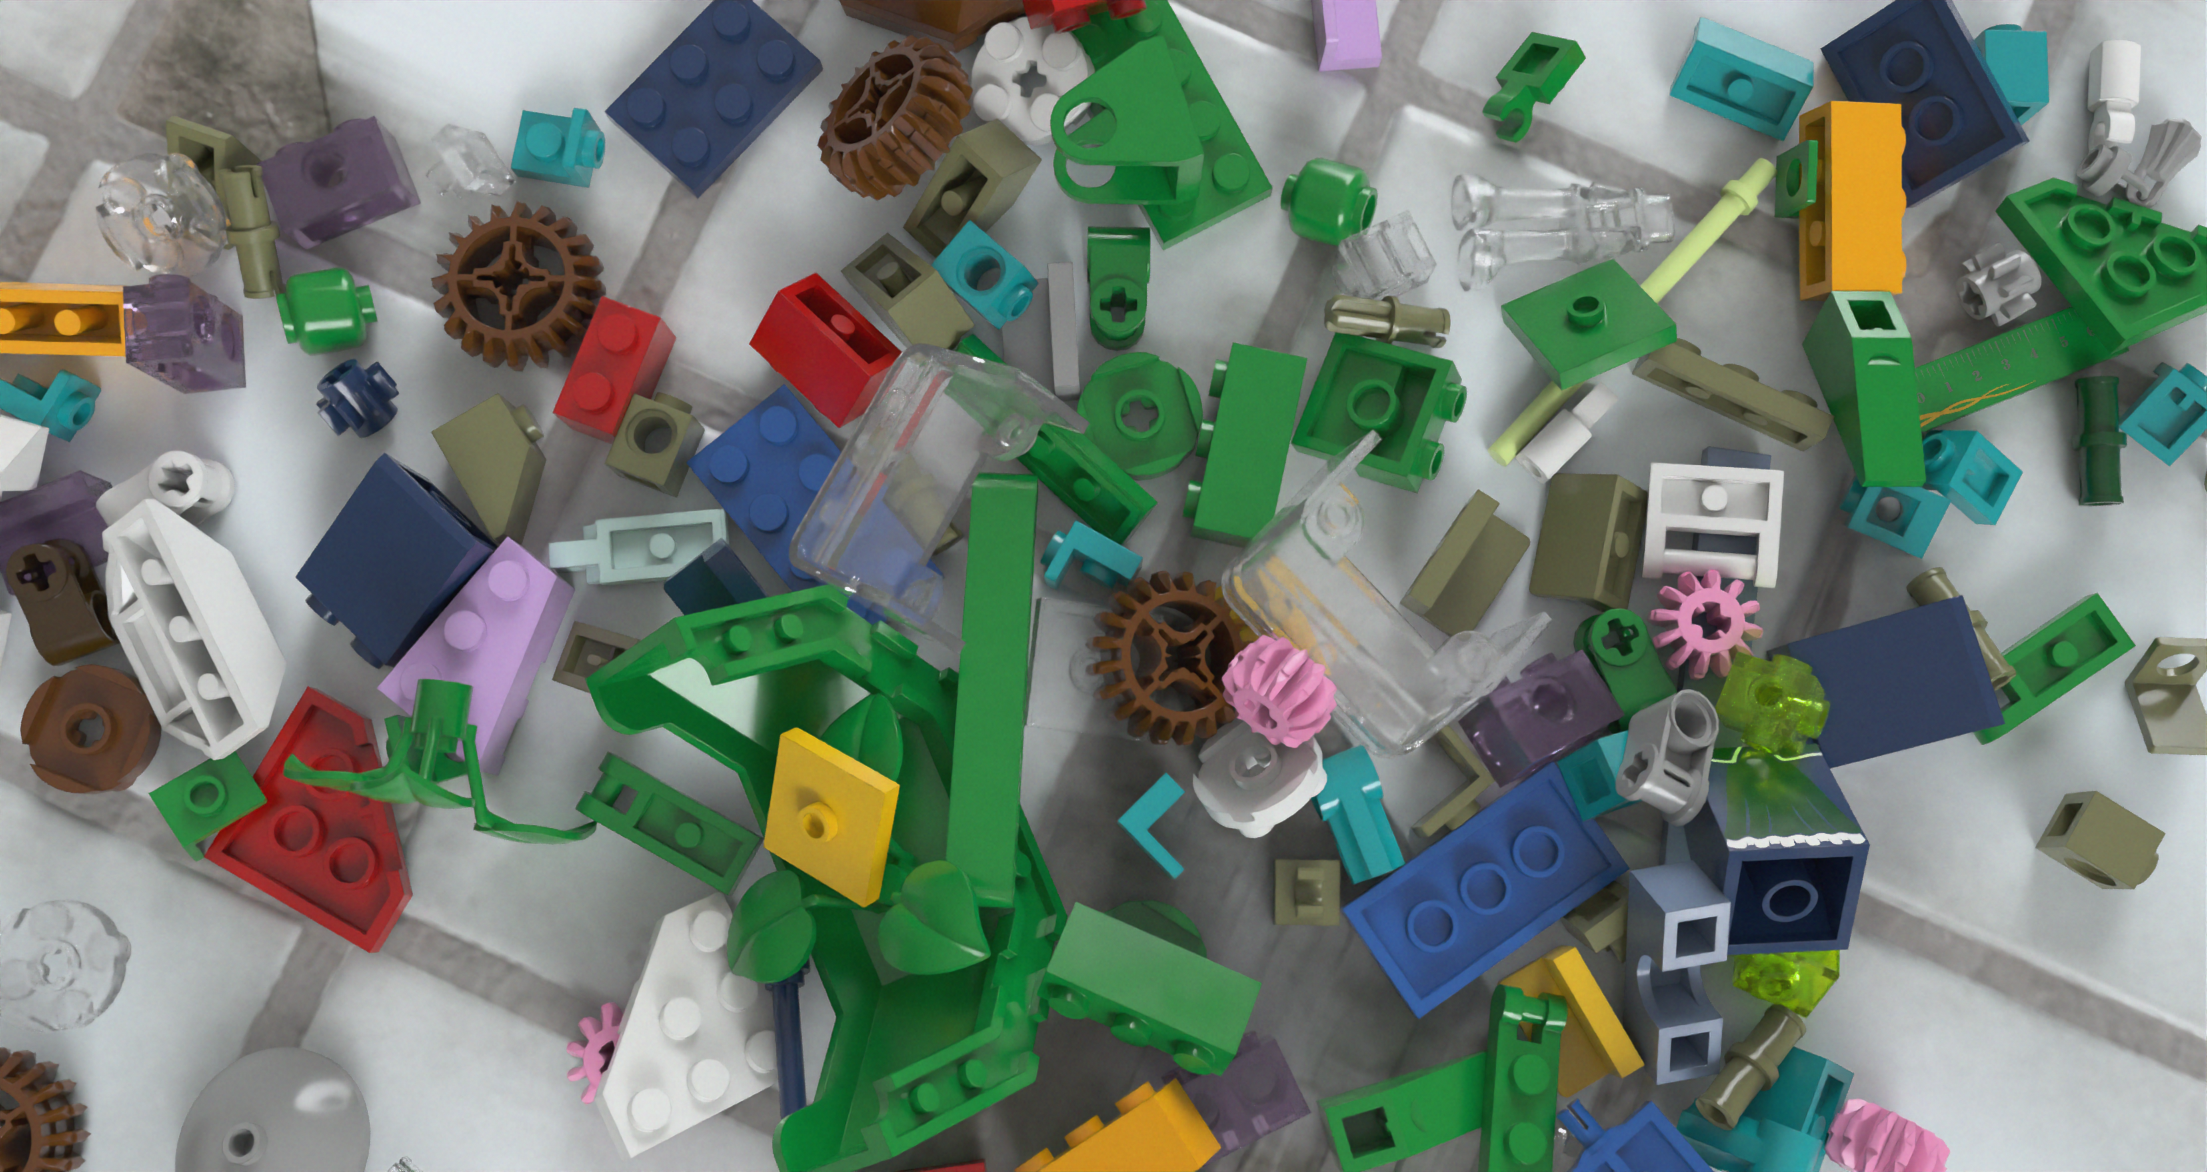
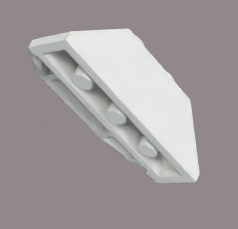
[102,499,287,760]

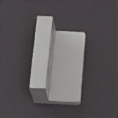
[1002,262,1080,402]

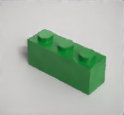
[1182,342,1307,552]
[1036,902,1262,1077]

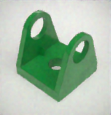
[1050,34,1204,205]

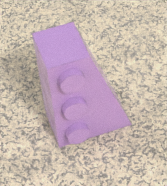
[377,536,575,776]

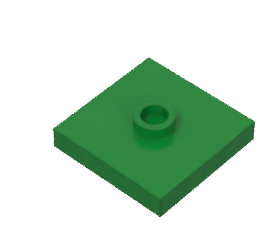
[1501,258,1677,391]

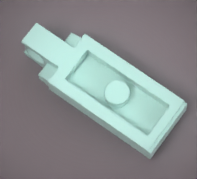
[548,509,730,586]

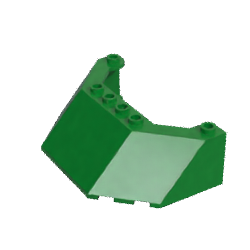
[585,584,1068,1172]

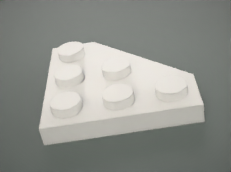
[594,891,805,1162]

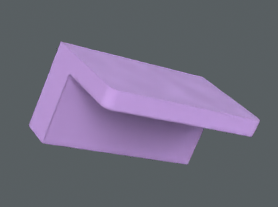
[1311,0,1382,72]

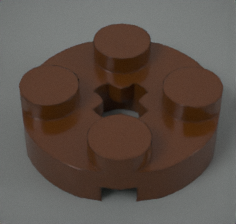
[20,664,161,795]

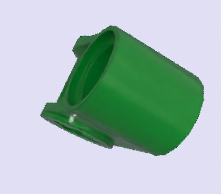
[1087,226,1151,351]
[1573,608,1677,734]

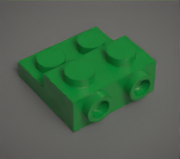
[1291,332,1467,494]

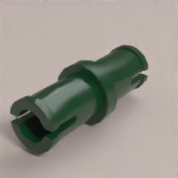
[2071,376,2127,506]

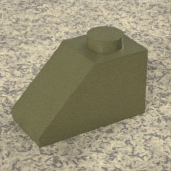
[903,118,1042,258]
[841,232,975,365]
[431,393,546,545]

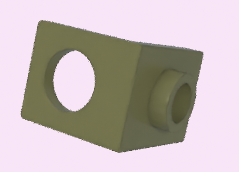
[2124,637,2207,755]
[1411,720,1496,838]

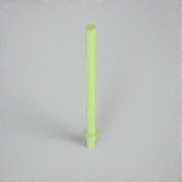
[1488,158,1777,467]

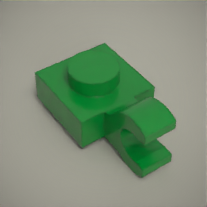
[1482,32,1586,143]

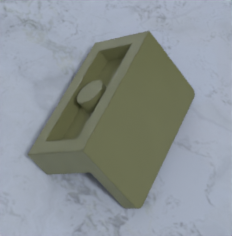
[1529,473,1648,613]
[1400,489,1531,643]

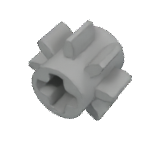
[1956,243,2041,327]

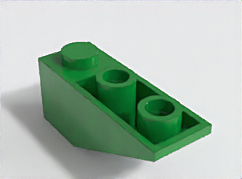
[1802,291,1926,487]
[1316,1049,1487,1172]

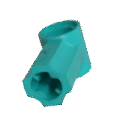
[1310,744,1405,884]
[1676,1098,1823,1172]

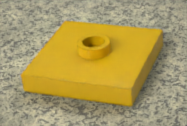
[763,727,900,907]

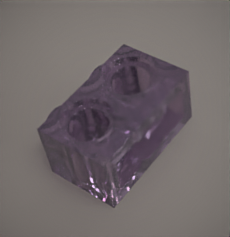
[123,274,246,394]
[1161,1030,1311,1170]

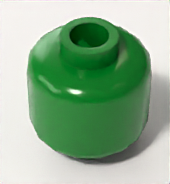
[1280,158,1378,247]
[276,267,378,356]

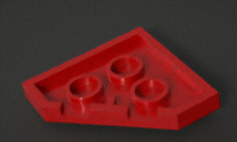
[203,686,413,953]

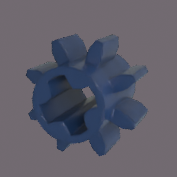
[316,359,399,438]

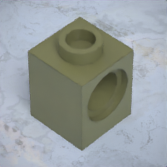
[604,392,705,498]
[2035,791,2166,889]

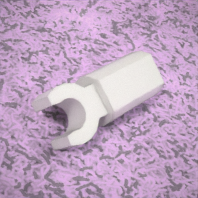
[2087,40,2141,153]
[1515,382,1619,484]

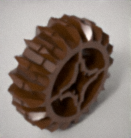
[817,35,973,201]
[431,201,607,372]
[1085,571,1254,746]
[0,1047,91,1172]

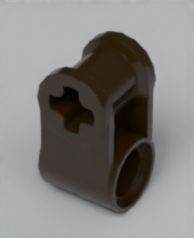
[6,538,120,666]

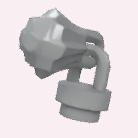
[2076,119,2202,209]

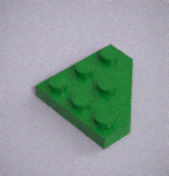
[1995,177,2207,354]

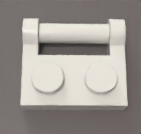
[1641,462,1784,588]

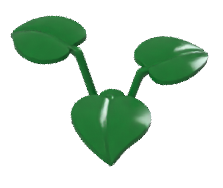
[283,679,597,845]
[727,693,991,983]

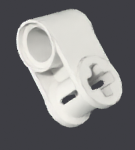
[96,450,235,527]

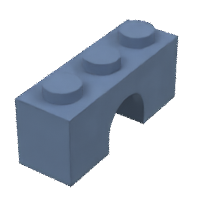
[1623,860,1731,1085]

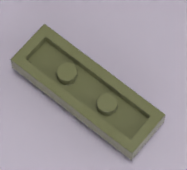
[1632,338,1834,452]

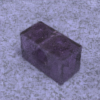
[256,116,421,250]
[1458,649,1625,788]

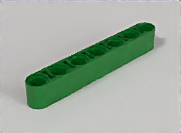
[946,472,1038,908]

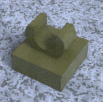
[1273,859,1340,926]
[1560,880,1629,964]

